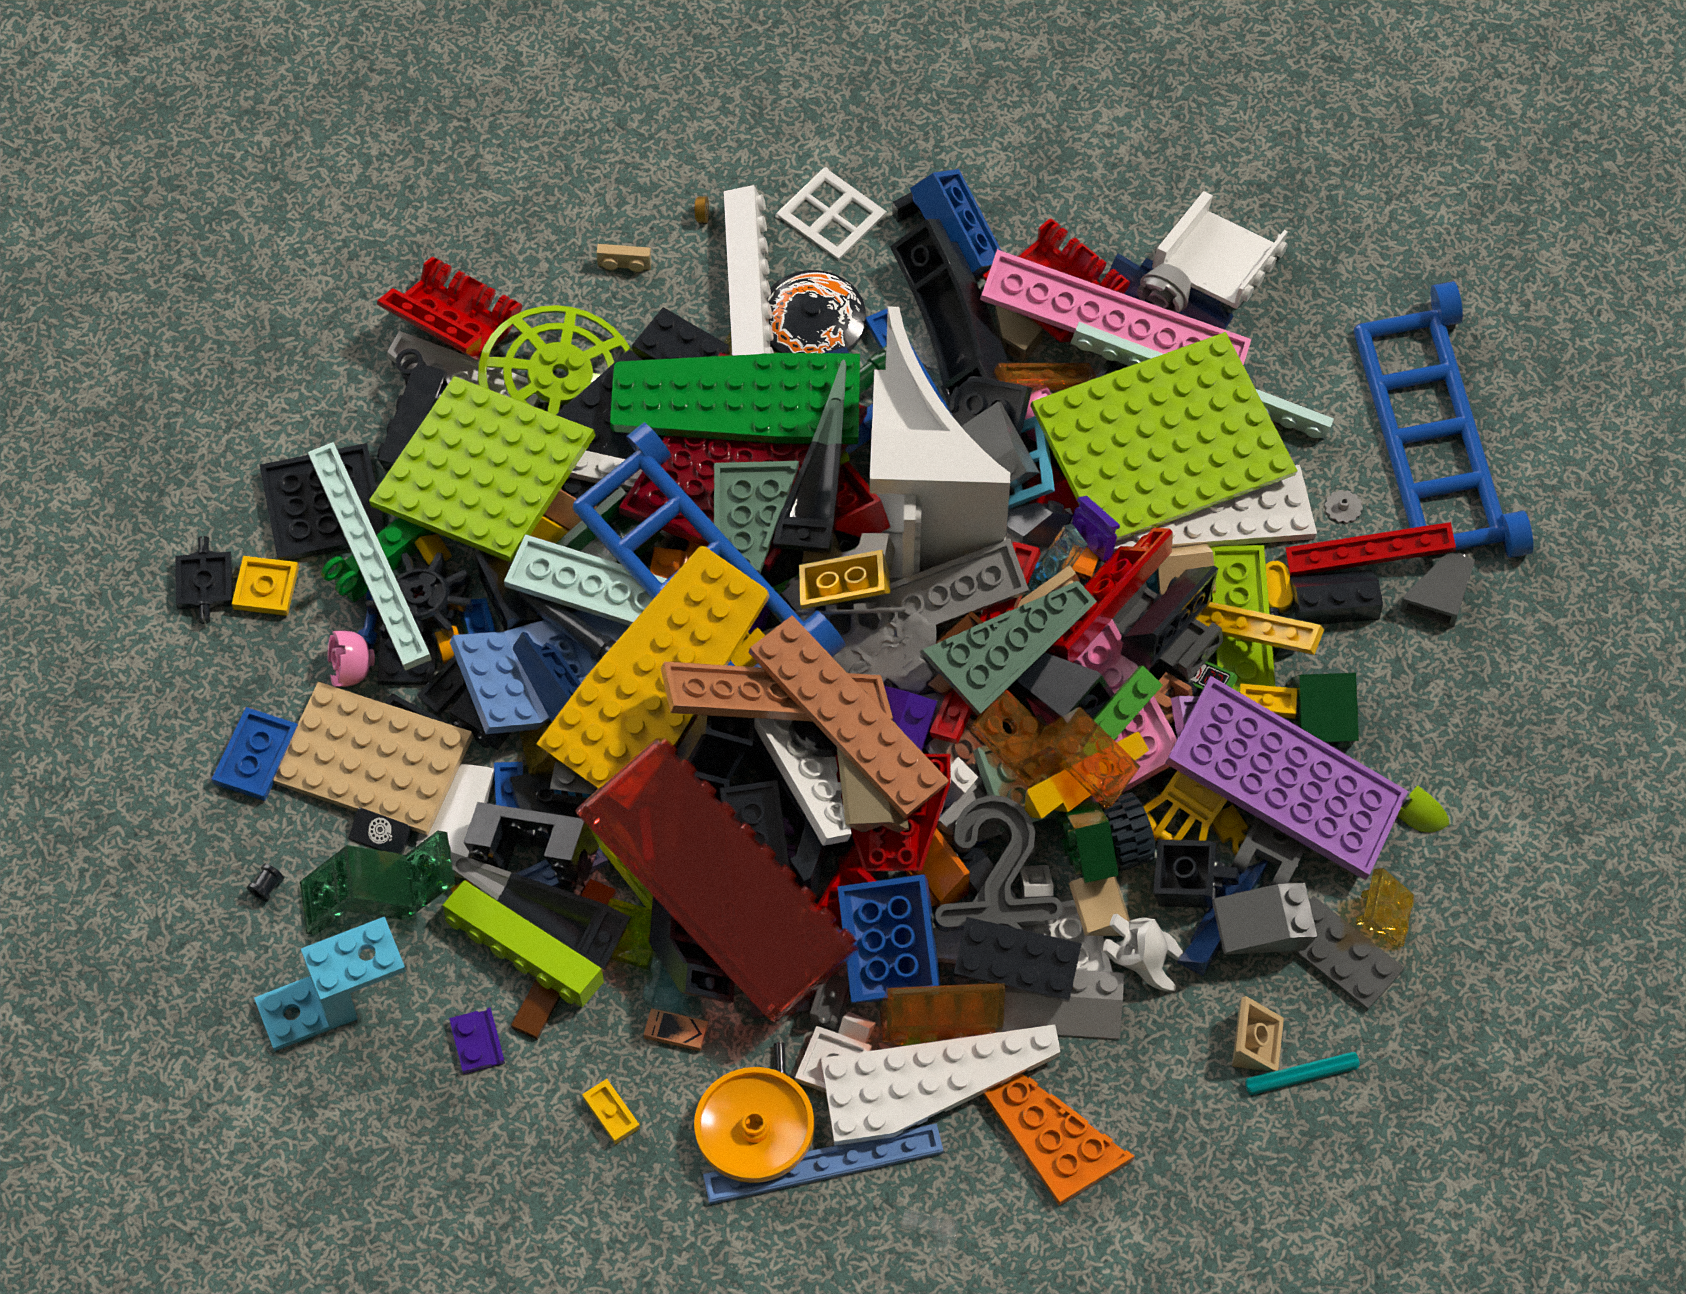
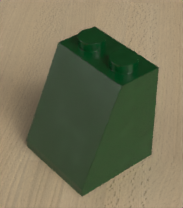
[1292,673,1359,748]

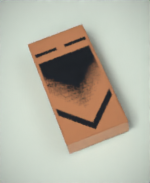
[644,1008,708,1051]

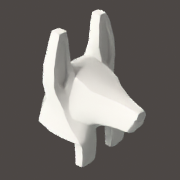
[1103,914,1183,991]

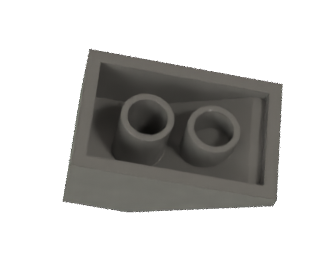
[961,402,1040,492]
[1212,883,1318,955]

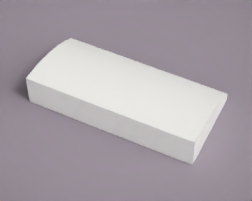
[410,764,494,879]

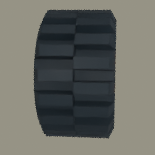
[1098,792,1155,872]

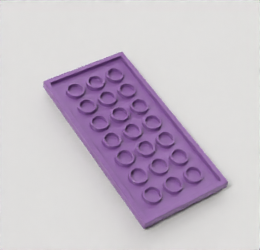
[1165,676,1408,880]

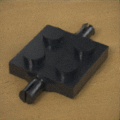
[175,536,233,624]

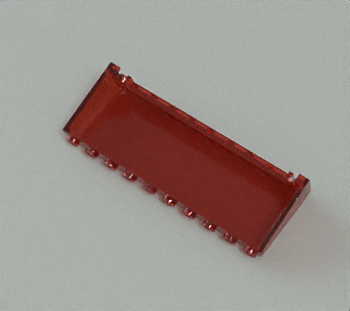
[575,738,859,1023]

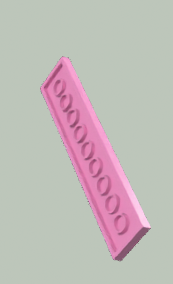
[980,250,1251,365]

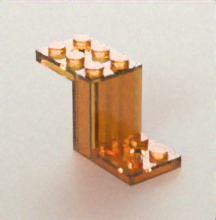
[969,689,1141,809]

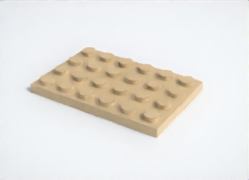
[273,682,473,835]

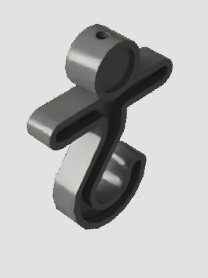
[933,795,1063,932]

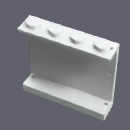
[1152,191,1288,309]

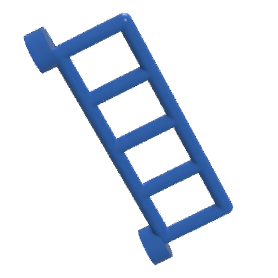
[1354,281,1534,558]
[572,422,846,668]

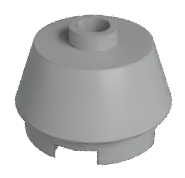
[1137,264,1191,313]

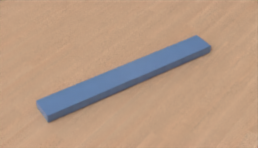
[703,1123,944,1205]

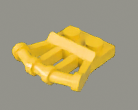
[1143,771,1227,841]

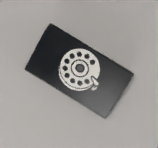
[348,807,413,858]

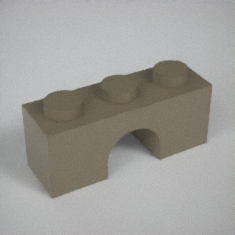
[802,533,895,575]

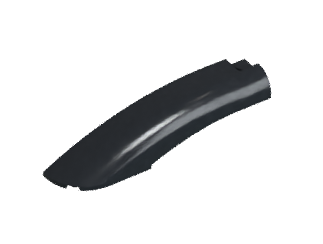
[890,219,1028,451]

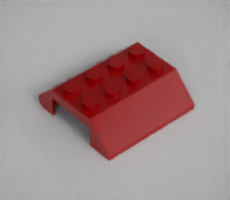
[983,218,1130,343]
[377,257,523,361]

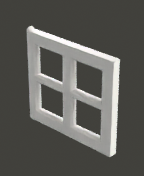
[775,167,887,261]

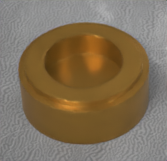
[695,196,709,223]

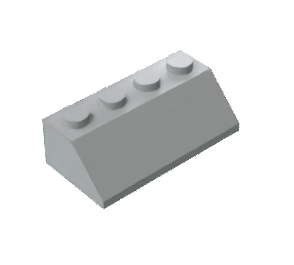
[1002,970,1124,1040]

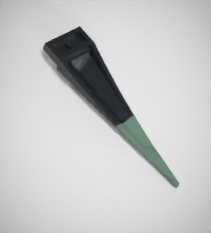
[773,359,846,553]

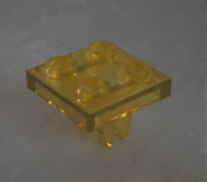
[1355,868,1414,947]

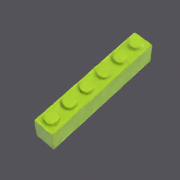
[442,880,604,1008]

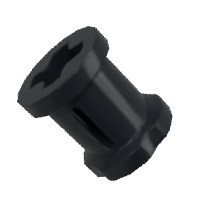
[247,863,285,902]

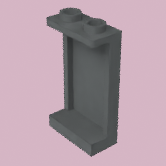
[1112,582,1223,682]

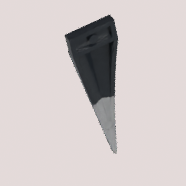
[416,841,632,970]

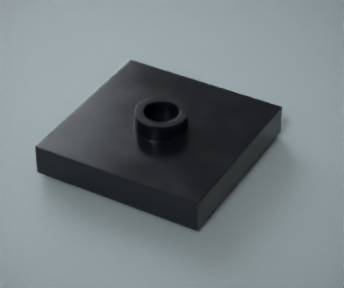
[509,769,580,818]

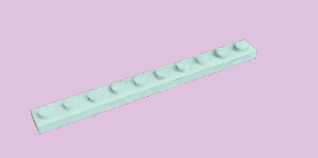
[1070,322,1334,439]
[308,442,432,671]

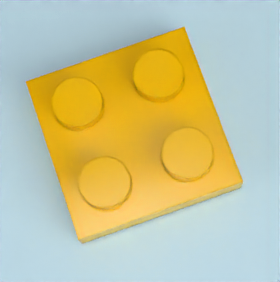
[232,556,299,616]

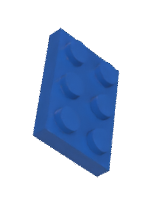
[212,707,298,801]

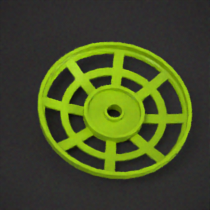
[477,305,632,415]

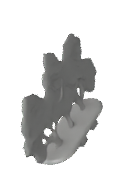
[795,602,936,692]

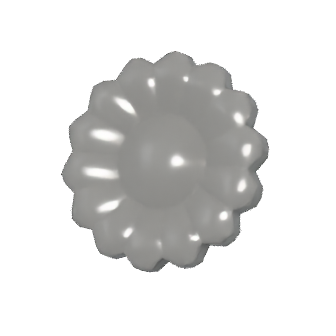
[1324,490,1363,524]

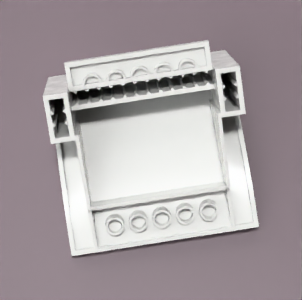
[870,306,1010,583]

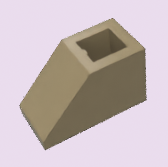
[995,306,1043,363]

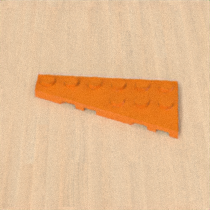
[982,1073,1135,1206]

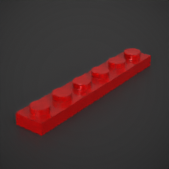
[1285,522,1456,576]

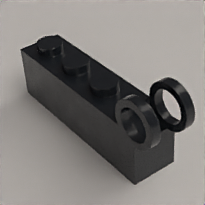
[377,348,451,470]

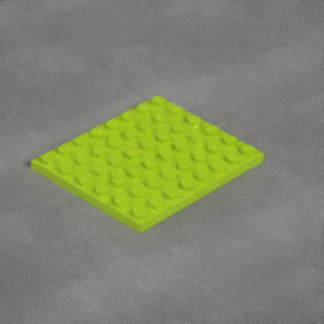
[1030,332,1298,542]

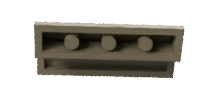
[837,722,908,833]

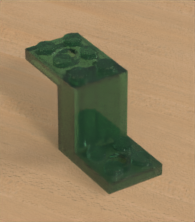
[300,830,455,935]

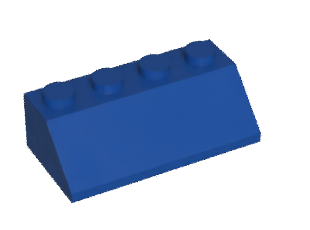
[910,169,1001,277]

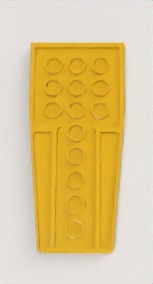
[537,546,769,811]

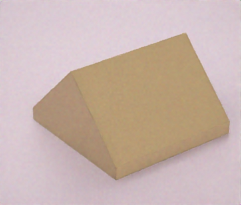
[1155,544,1216,594]
[1069,877,1130,936]
[1232,996,1284,1072]

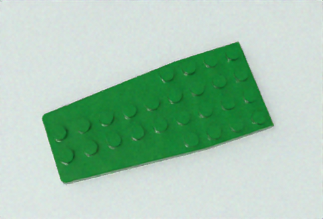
[610,353,860,444]

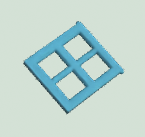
[1008,416,1055,509]

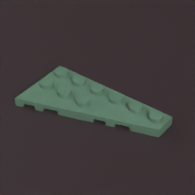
[714,461,799,574]
[919,581,1097,715]

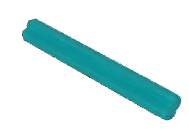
[1245,1052,1360,1095]

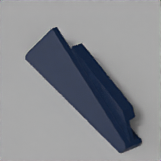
[1109,254,1234,330]
[513,632,581,722]
[1177,859,1268,976]

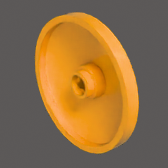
[694,1067,814,1183]

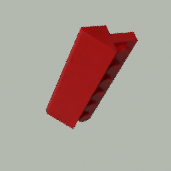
[1045,528,1173,663]

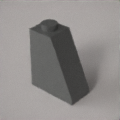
[1400,552,1475,627]

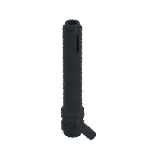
[517,591,616,662]

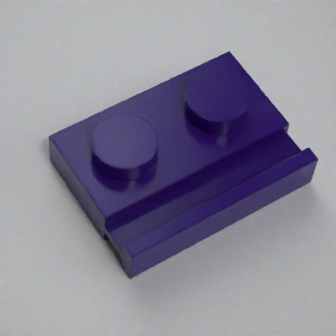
[1070,496,1120,561]
[449,1007,505,1074]

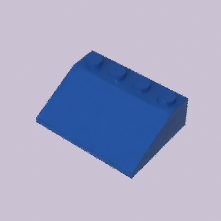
[838,875,942,1003]

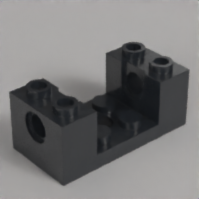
[463,802,599,887]

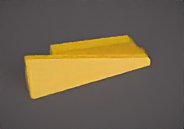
[1025,732,1149,819]

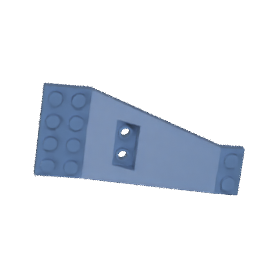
[450,610,630,734]

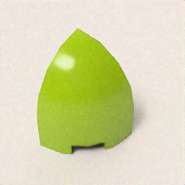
[1397,785,1449,833]

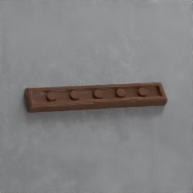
[511,879,616,1040]

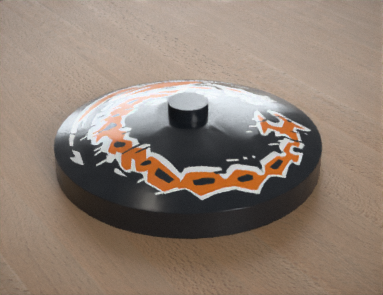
[767,270,866,353]

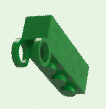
[321,518,437,602]

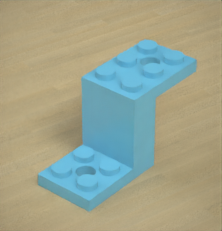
[254,917,406,1051]

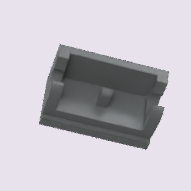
[810,961,850,1032]

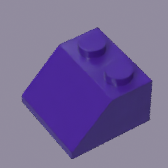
[884,686,938,752]

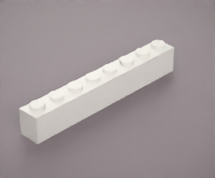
[724,185,774,355]

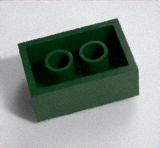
[1056,795,1119,883]

